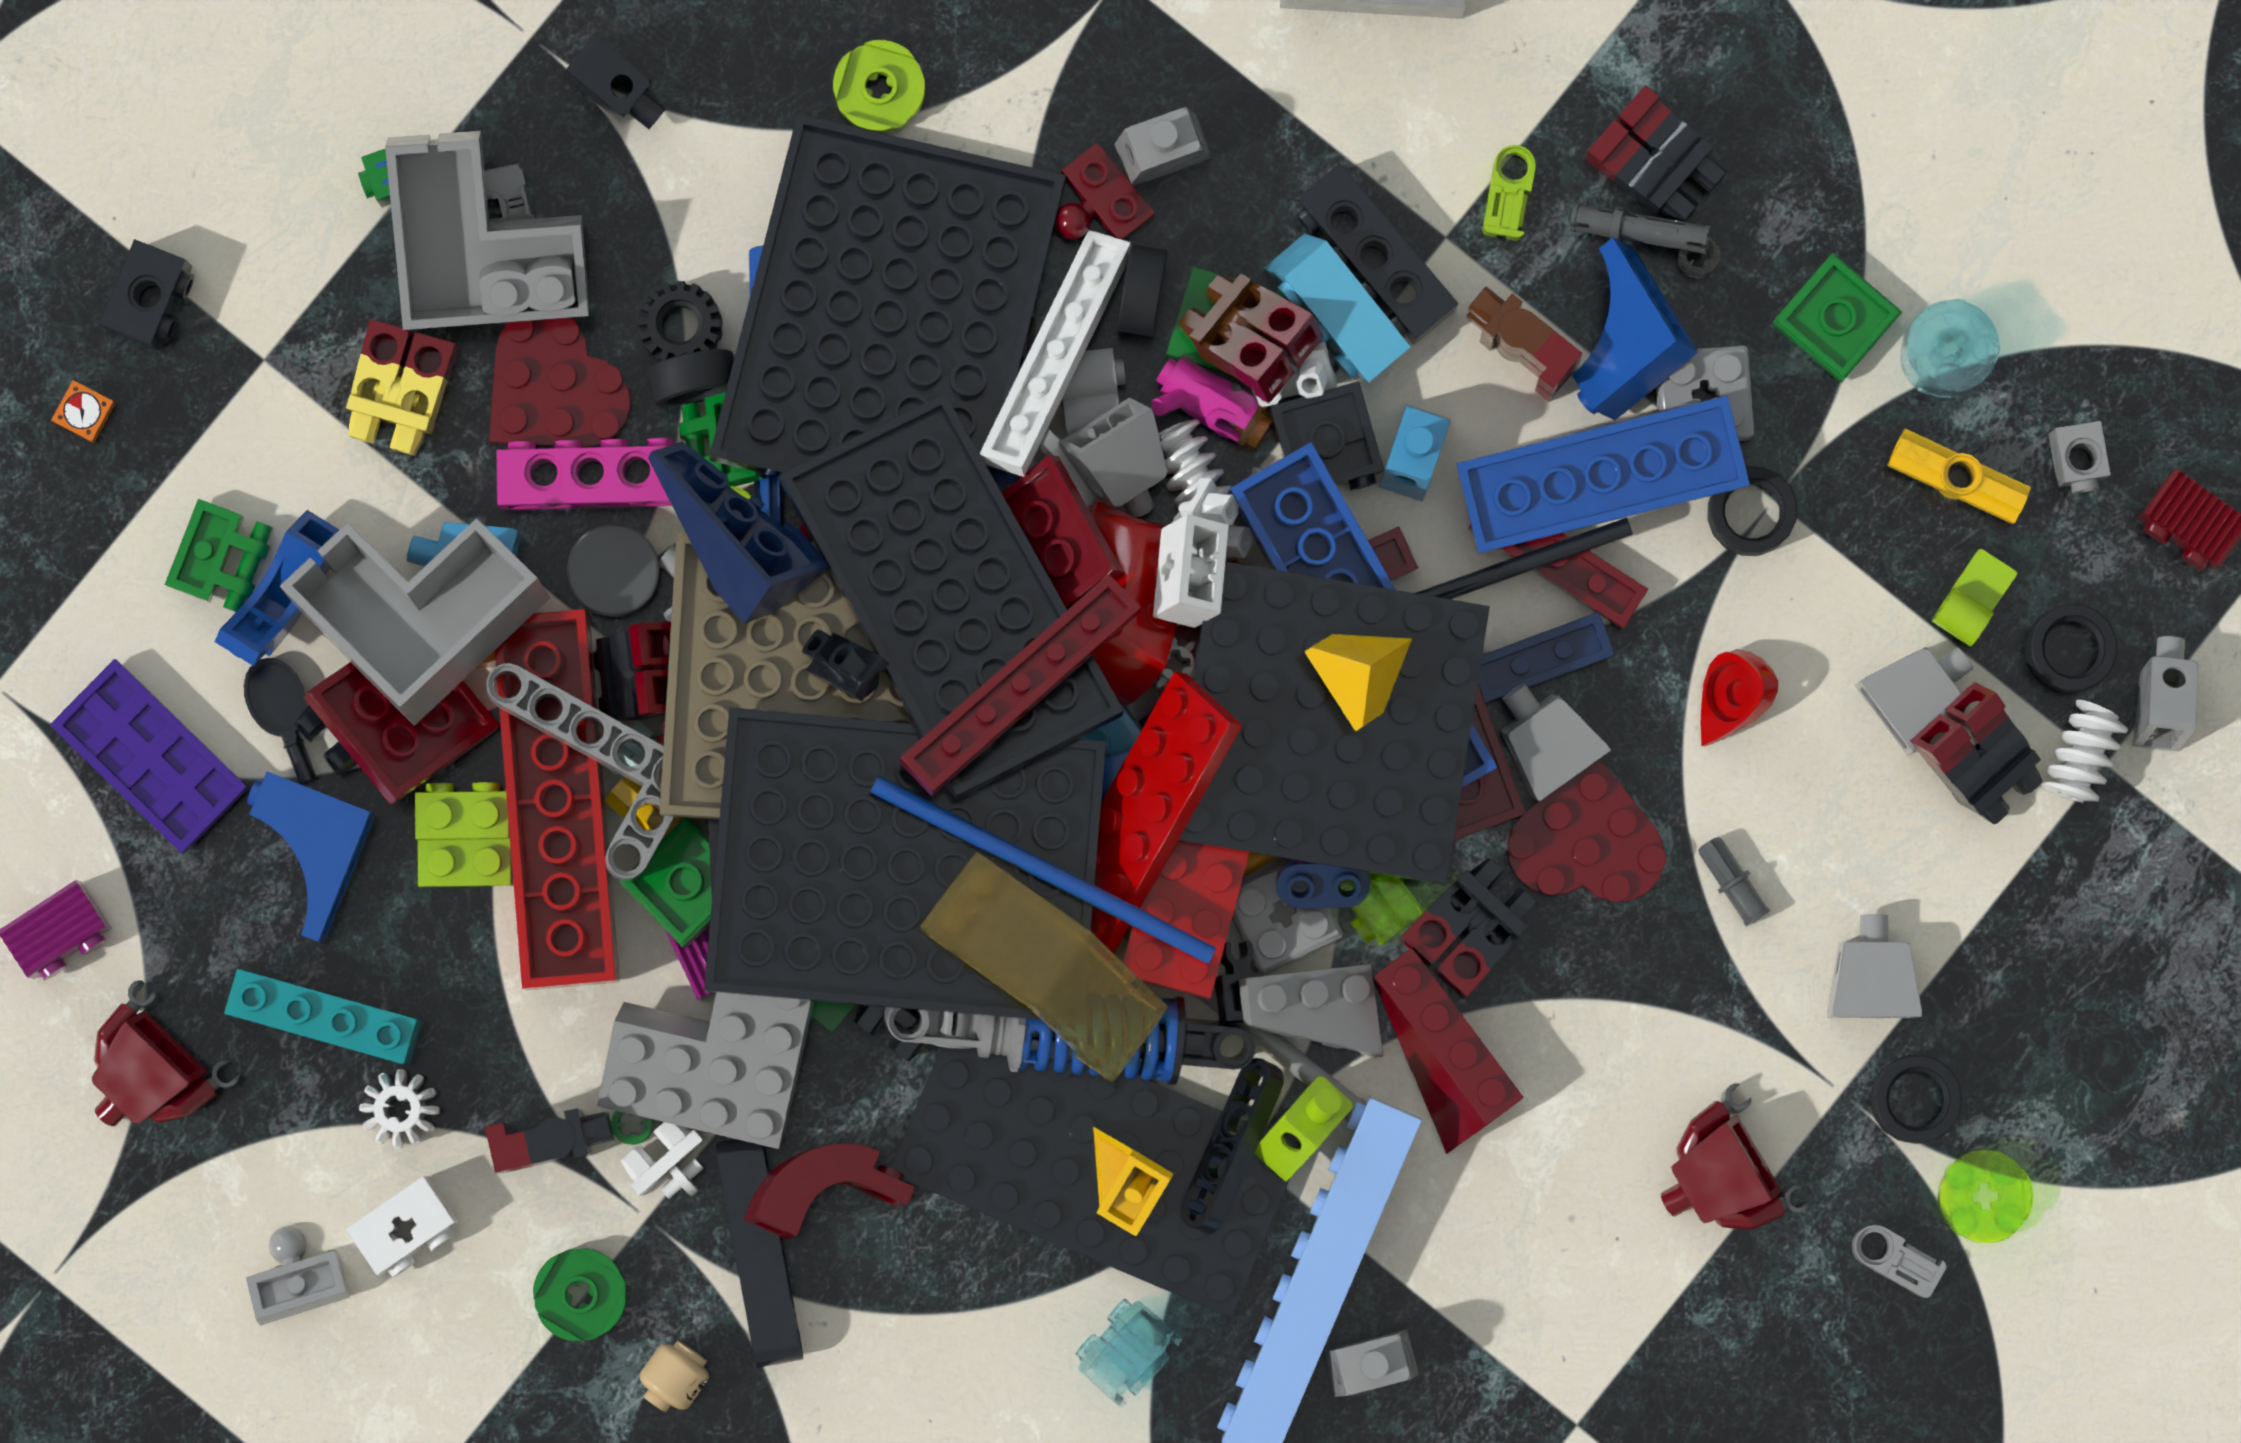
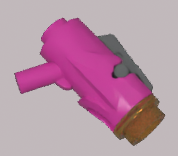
[1151,355,1273,448]

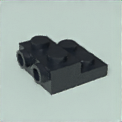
[1270,381,1384,491]

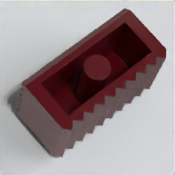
[2138,469,2241,571]

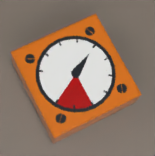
[51,380,116,443]

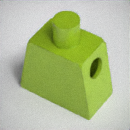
[1254,1075,1354,1182]

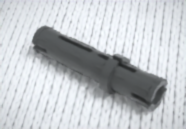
[1570,202,1712,255]

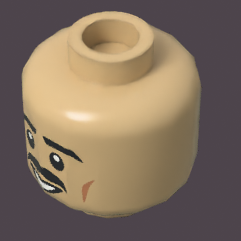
[639,1340,709,1412]

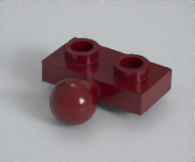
[1054,143,1155,240]

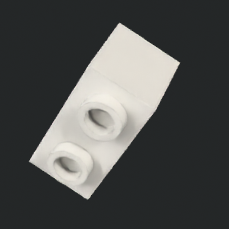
[1153,514,1229,628]
[346,1176,459,1278]

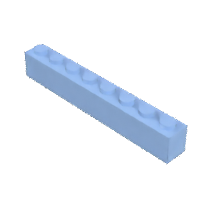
[1217,1095,1422,1443]

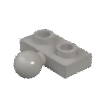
[246,1227,350,1326]

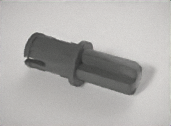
[1698,837,1770,926]

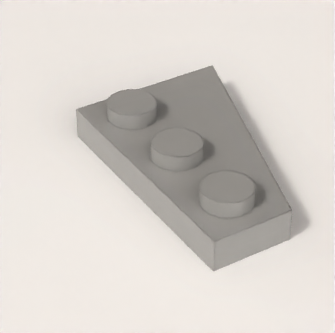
[1238,964,1383,1057]

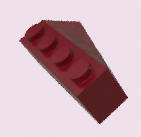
[1373,948,1524,1154]

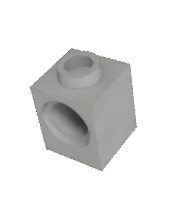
[2048,421,2111,493]

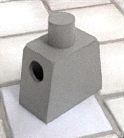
[1114,107,1212,187]
[1058,397,1168,517]
[2132,636,2198,751]
[1854,647,1973,755]
[1500,683,1611,801]
[1827,914,1922,1018]
[1322,1329,1419,1397]

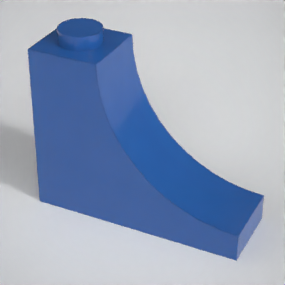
[1572,237,1698,420]
[247,772,376,944]

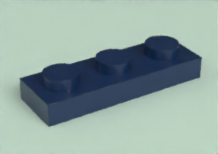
[1478,612,1615,704]

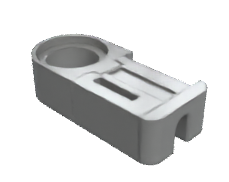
[1852,1225,1946,1298]

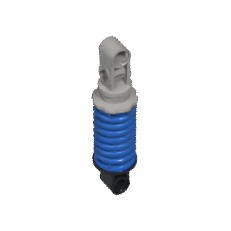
[884,992,1256,1085]

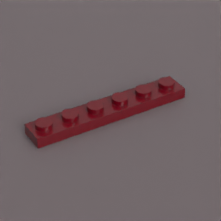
[900,574,1141,796]

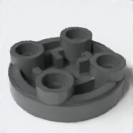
[567,524,660,617]

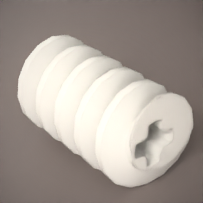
[1158,419,1231,507]
[2042,700,2128,803]

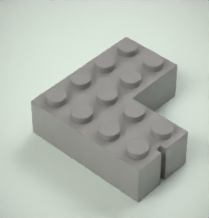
[385,131,590,330]
[280,518,551,726]
[597,993,814,1149]

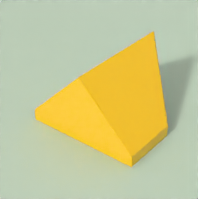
[1305,634,1412,731]
[1093,1127,1174,1236]

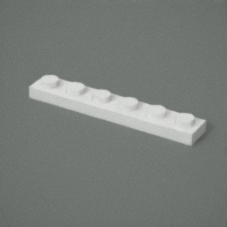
[980,230,1131,477]

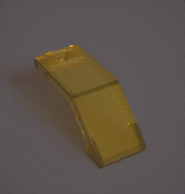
[920,851,1168,1083]

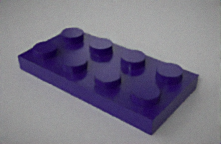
[50,658,249,854]

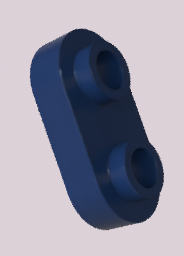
[1276,860,1370,909]

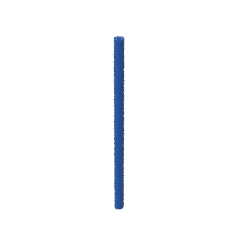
[870,775,1216,964]

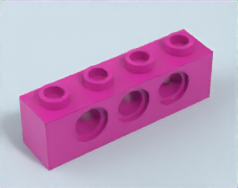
[497,438,674,510]

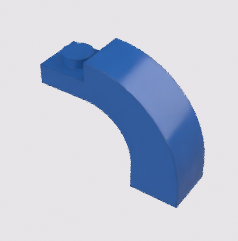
[214,510,339,666]

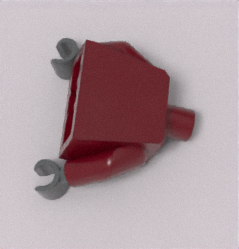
[91,980,240,1127]
[1661,1083,1809,1230]

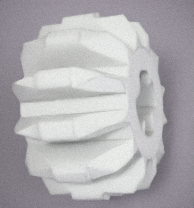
[359,1069,440,1149]

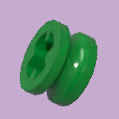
[611,1111,654,1145]

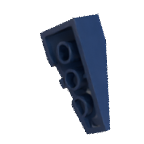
[648,441,828,624]

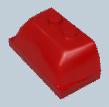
[1089,501,1177,706]

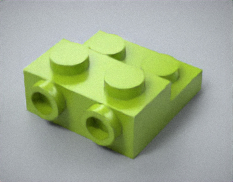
[415,782,513,888]

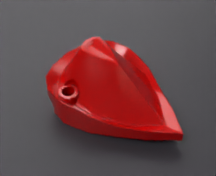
[1700,649,1778,747]

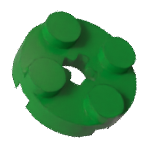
[533,1248,627,1341]

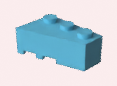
[1263,233,1411,383]

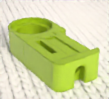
[1482,145,1536,241]

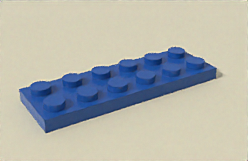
[1456,395,1750,554]

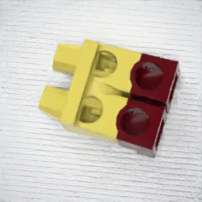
[346,319,461,456]

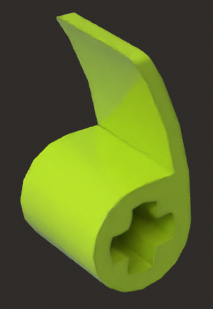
[1931,549,2017,647]

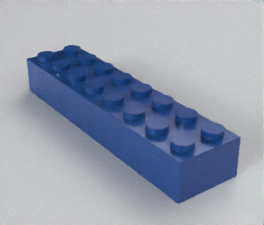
[1228,442,1497,787]

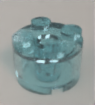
[1900,299,2000,398]
[1075,1298,1182,1408]

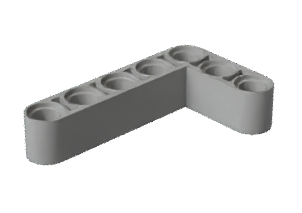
[486,663,674,881]

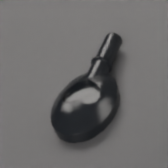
[244,658,317,785]

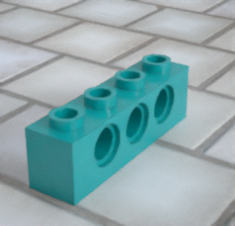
[224,969,423,1066]

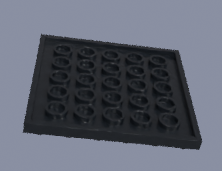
[1178,562,1490,885]

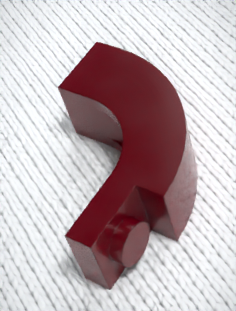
[743,1143,915,1239]

